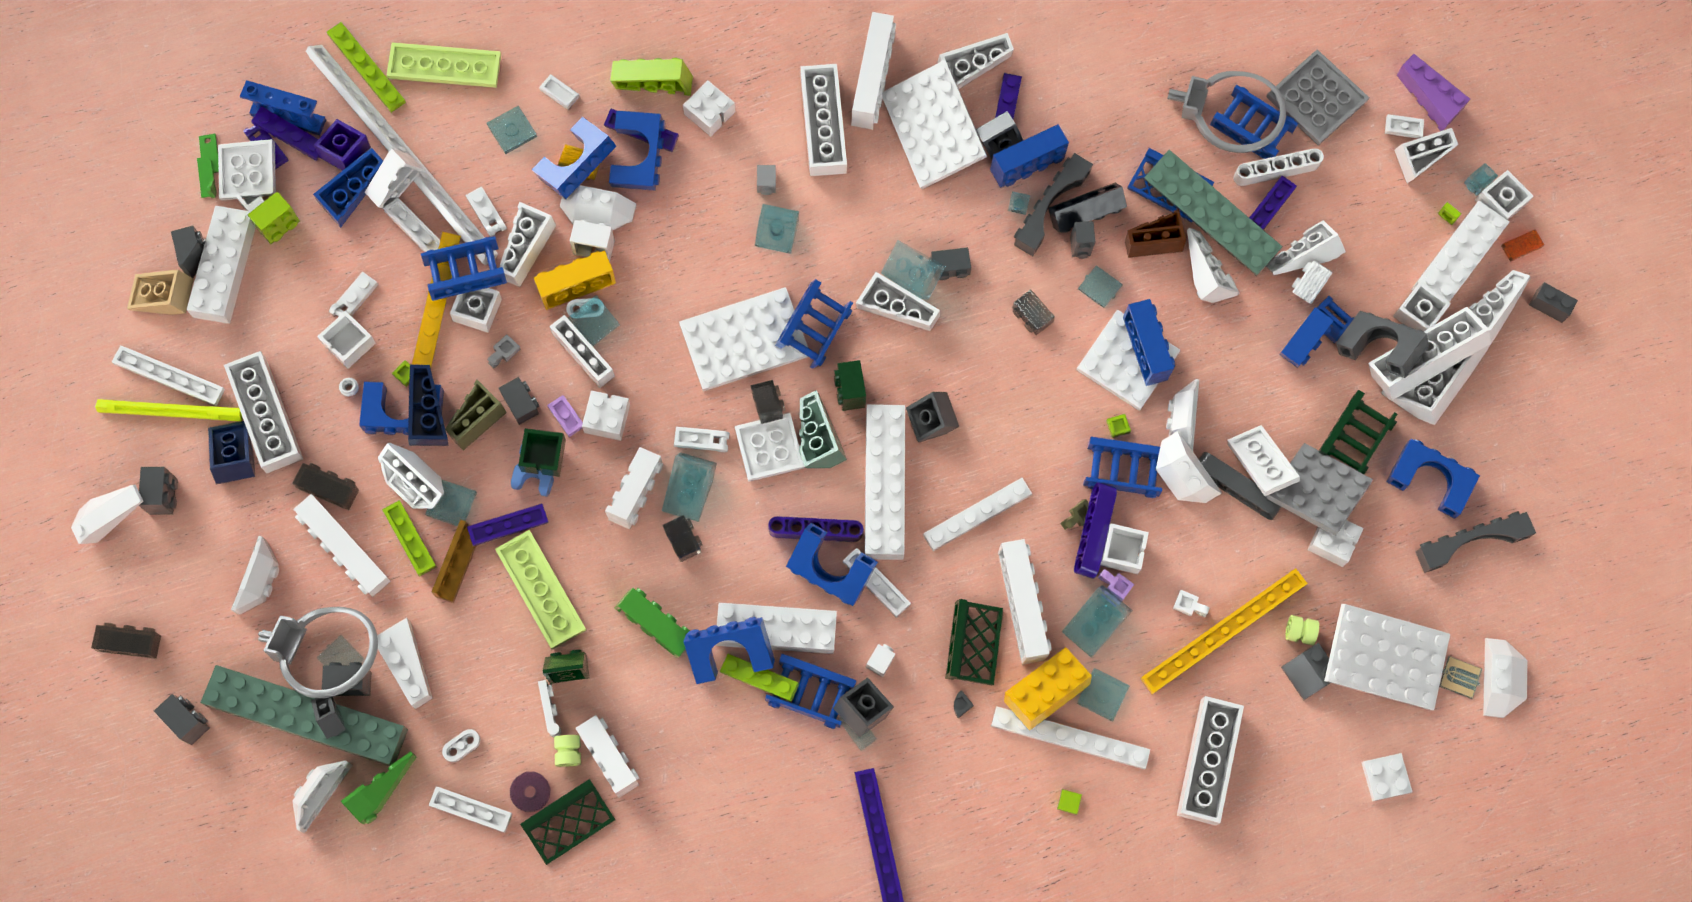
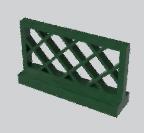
[945,599,1003,686]
[520,779,615,865]

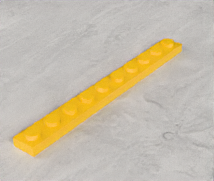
[1140,568,1308,694]

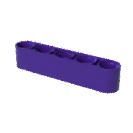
[1074,482,1117,579]
[768,516,864,542]

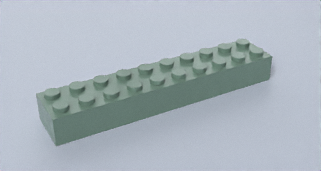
[200,665,408,766]

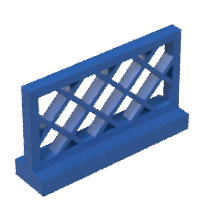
[1127,148,1214,223]

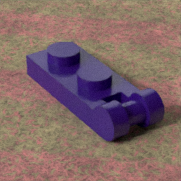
[243,125,289,170]

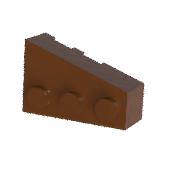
[1125,209,1186,258]

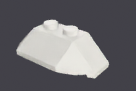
[560,185,636,231]
[1166,379,1200,451]
[1156,431,1222,503]
[378,443,444,509]
[231,536,279,615]
[1483,638,1528,718]
[293,760,353,833]

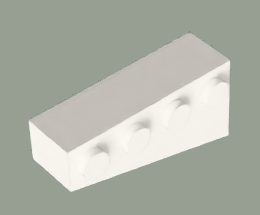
[937,33,1014,89]
[499,202,556,287]
[856,272,940,331]
[605,447,663,529]
[377,618,433,709]
[576,715,640,798]

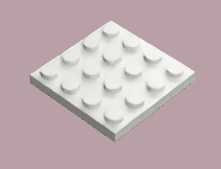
[1076,310,1180,411]

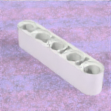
[1233,149,1324,186]

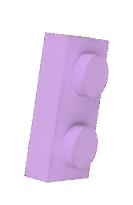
[547,395,583,437]

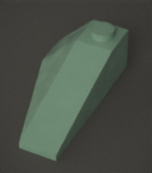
[799,390,847,468]

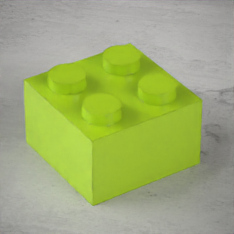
[247,192,300,244]

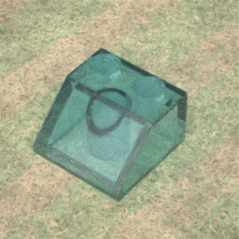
[755,204,799,254]

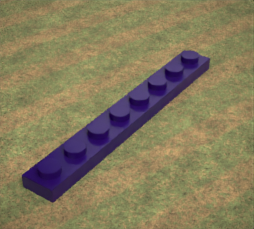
[854,768,904,902]

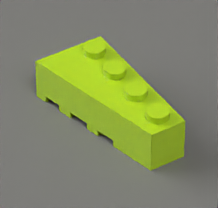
[610,58,693,96]

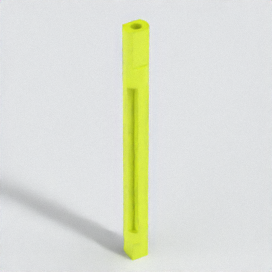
[95,399,243,421]

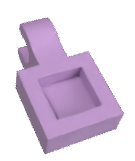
[1098,569,1134,601]

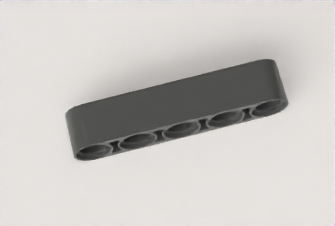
[1199,452,1281,520]

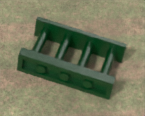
[1319,390,1398,474]

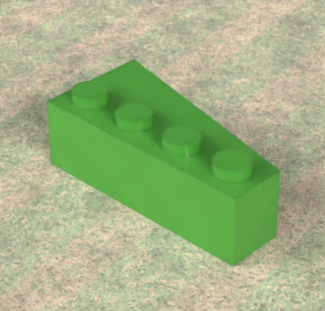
[614,588,690,658]

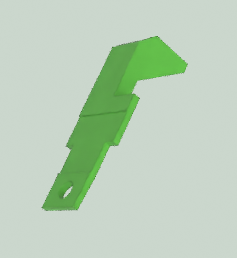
[197,134,219,198]

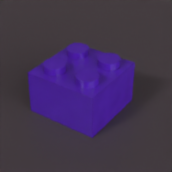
[314,119,371,171]

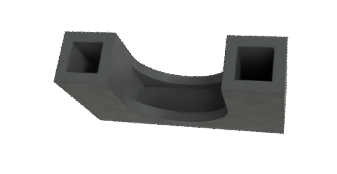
[1336,311,1429,378]

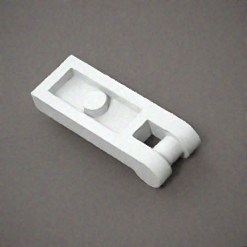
[465,186,507,237]
[329,272,379,317]
[674,427,730,453]
[538,680,561,737]

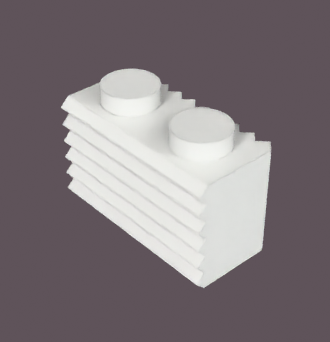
[1291,260,1333,304]

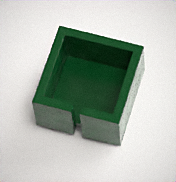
[834,360,866,411]
[518,428,566,477]

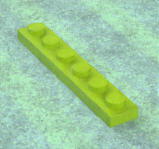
[327,22,406,113]

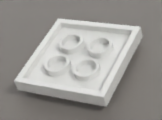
[218,139,276,200]
[735,413,804,482]

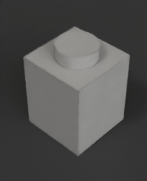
[757,165,776,195]

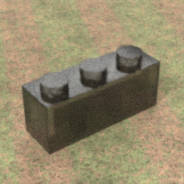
[292,463,359,510]
[91,623,161,659]

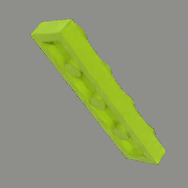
[382,500,437,577]
[720,654,799,702]

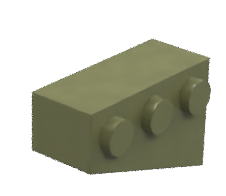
[445,380,507,450]

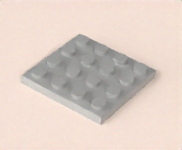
[1266,49,1370,146]
[1267,443,1373,536]

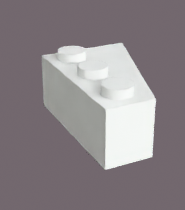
[1394,128,1458,184]
[365,148,423,209]

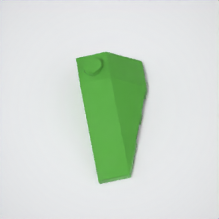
[341,751,417,824]

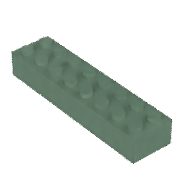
[1144,150,1283,276]

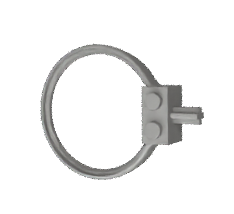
[1167,71,1286,153]
[258,607,378,699]

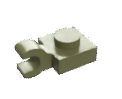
[1060,499,1089,530]

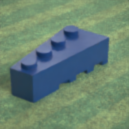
[313,148,383,228]

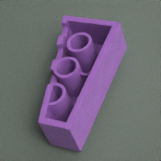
[1397,54,1470,131]

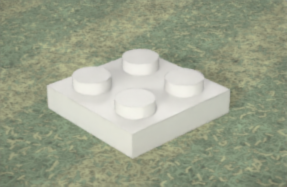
[1361,753,1413,801]

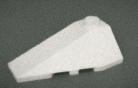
[1266,220,1346,275]
[1187,228,1240,303]
[71,485,143,544]

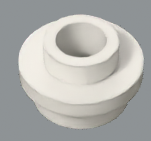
[339,378,359,397]

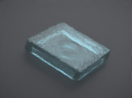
[486,106,537,154]
[568,295,620,346]
[425,479,477,526]
[1077,668,1130,721]

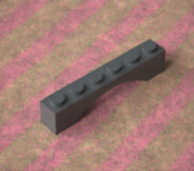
[1014,153,1093,257]
[1416,511,1536,573]

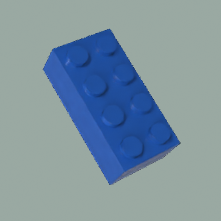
[990,124,1069,188]
[1123,299,1175,386]

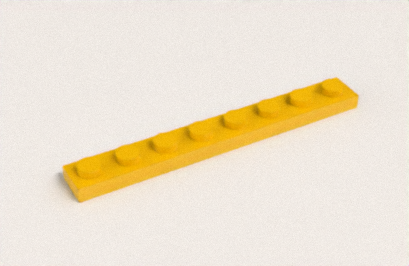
[409,232,461,376]

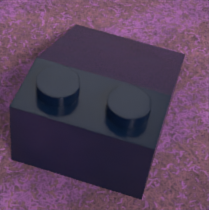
[208,421,255,484]

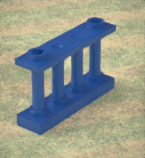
[240,80,326,136]
[1210,85,1298,159]
[420,236,507,301]
[775,279,853,369]
[1083,437,1163,498]
[765,654,856,729]

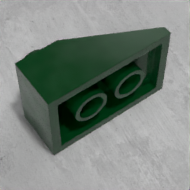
[543,650,589,684]

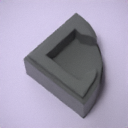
[954,690,974,718]

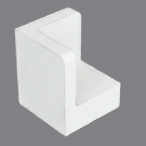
[237,195,264,211]

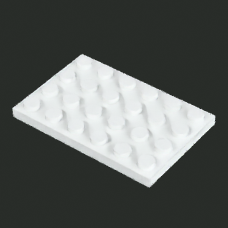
[882,60,988,189]
[679,287,808,392]
[1324,604,1450,710]

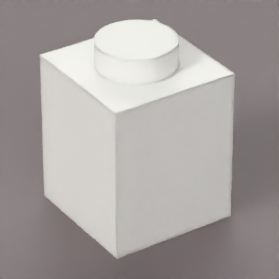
[866,644,895,677]

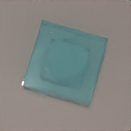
[1008,191,1030,215]

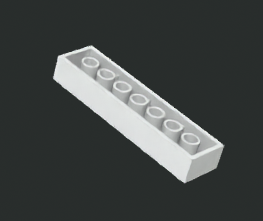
[865,404,905,560]

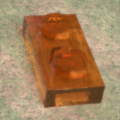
[1501,229,1544,262]

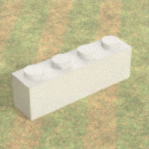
[549,315,615,388]

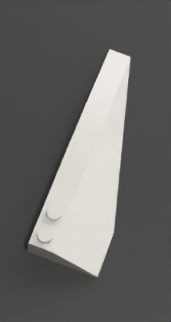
[1382,270,1530,425]

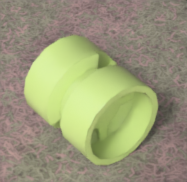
[1285,615,1319,646]
[554,735,581,767]

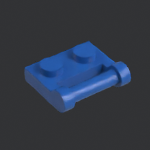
[1317,295,1354,344]

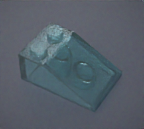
[881,240,946,300]
[662,453,717,522]
[1062,585,1133,658]

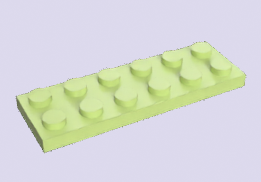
[387,42,501,88]
[495,530,586,650]

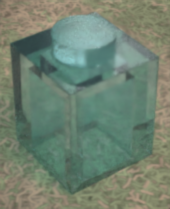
[1464,163,1498,196]

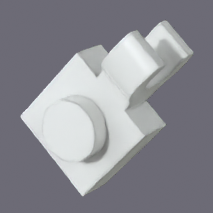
[1173,590,1210,617]

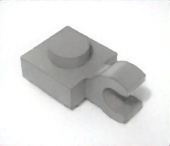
[487,335,521,368]

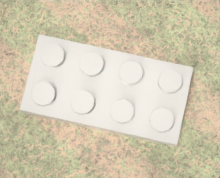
[1227,425,1300,496]

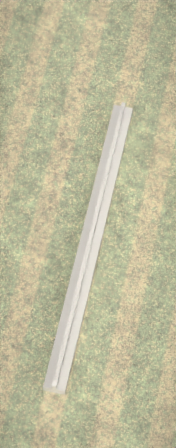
[305,45,498,265]

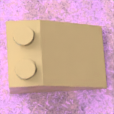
[127,269,194,315]

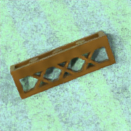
[431,519,477,603]

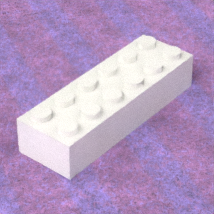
[851,12,896,130]
[800,64,847,176]
[1411,201,1509,302]
[187,206,256,324]
[1368,307,1491,400]
[224,351,303,473]
[998,539,1052,665]
[716,603,837,654]
[1177,696,1244,826]

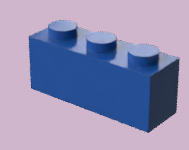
[1279,307,1334,368]

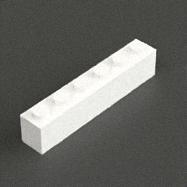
[293,494,391,597]

